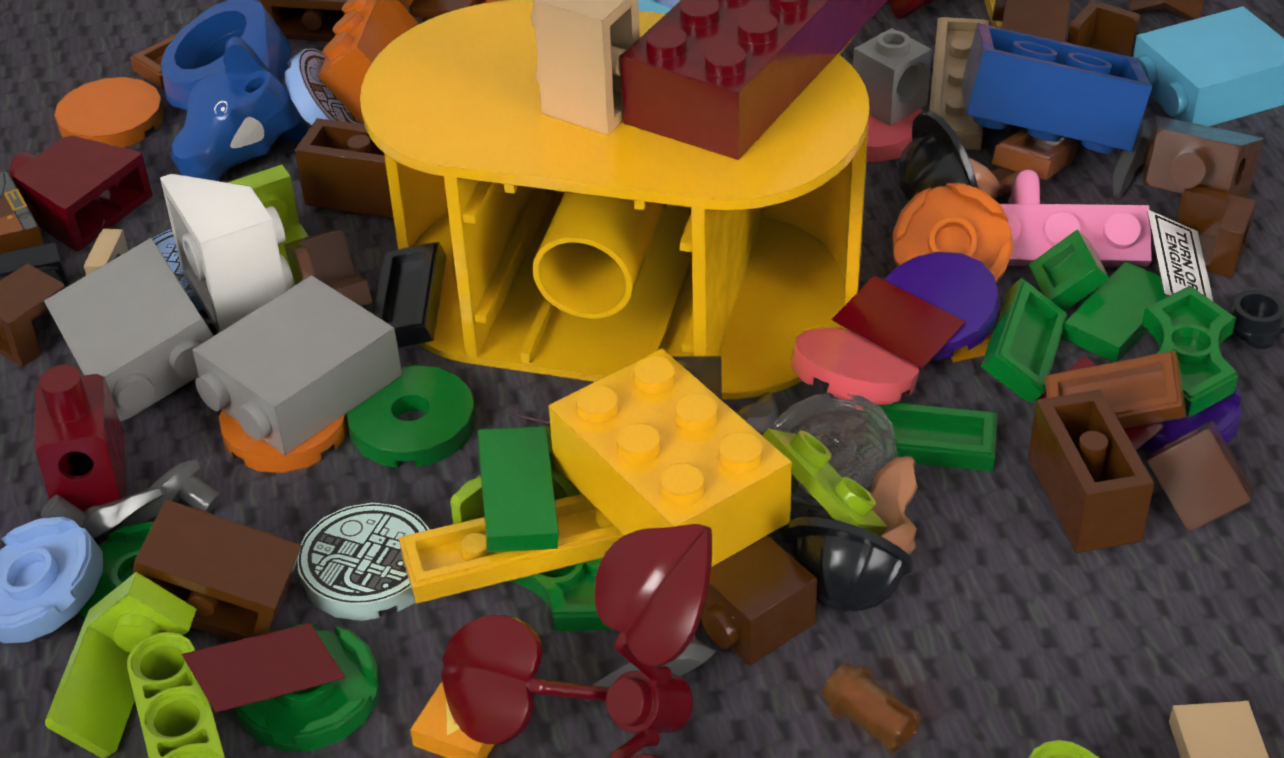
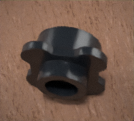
[1228,290,1284,349]

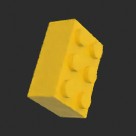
[549,348,792,567]

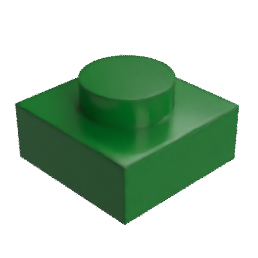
[1029,229,1110,311]

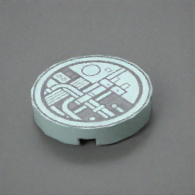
[297,503,430,621]

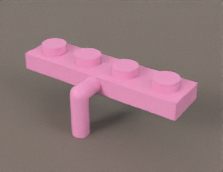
[1000,169,1152,267]

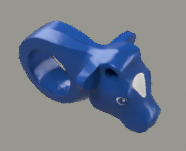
[161,0,308,181]

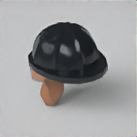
[899,111,1040,201]
[787,456,918,612]

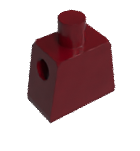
[10,136,153,252]
[34,365,126,512]

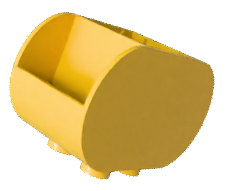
[360,0,870,399]

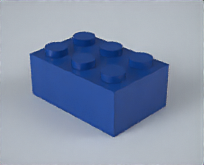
[961,23,1152,154]

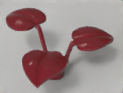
[441,524,712,758]

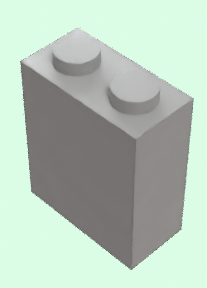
[44,238,213,422]
[192,275,402,455]

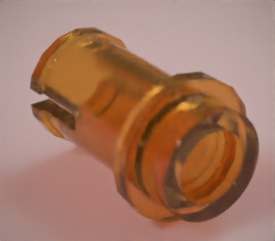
[822,662,922,754]

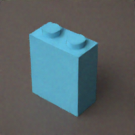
[1133,6,1284,126]

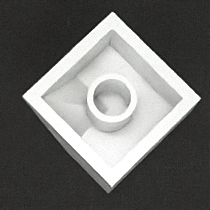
[160,174,294,333]

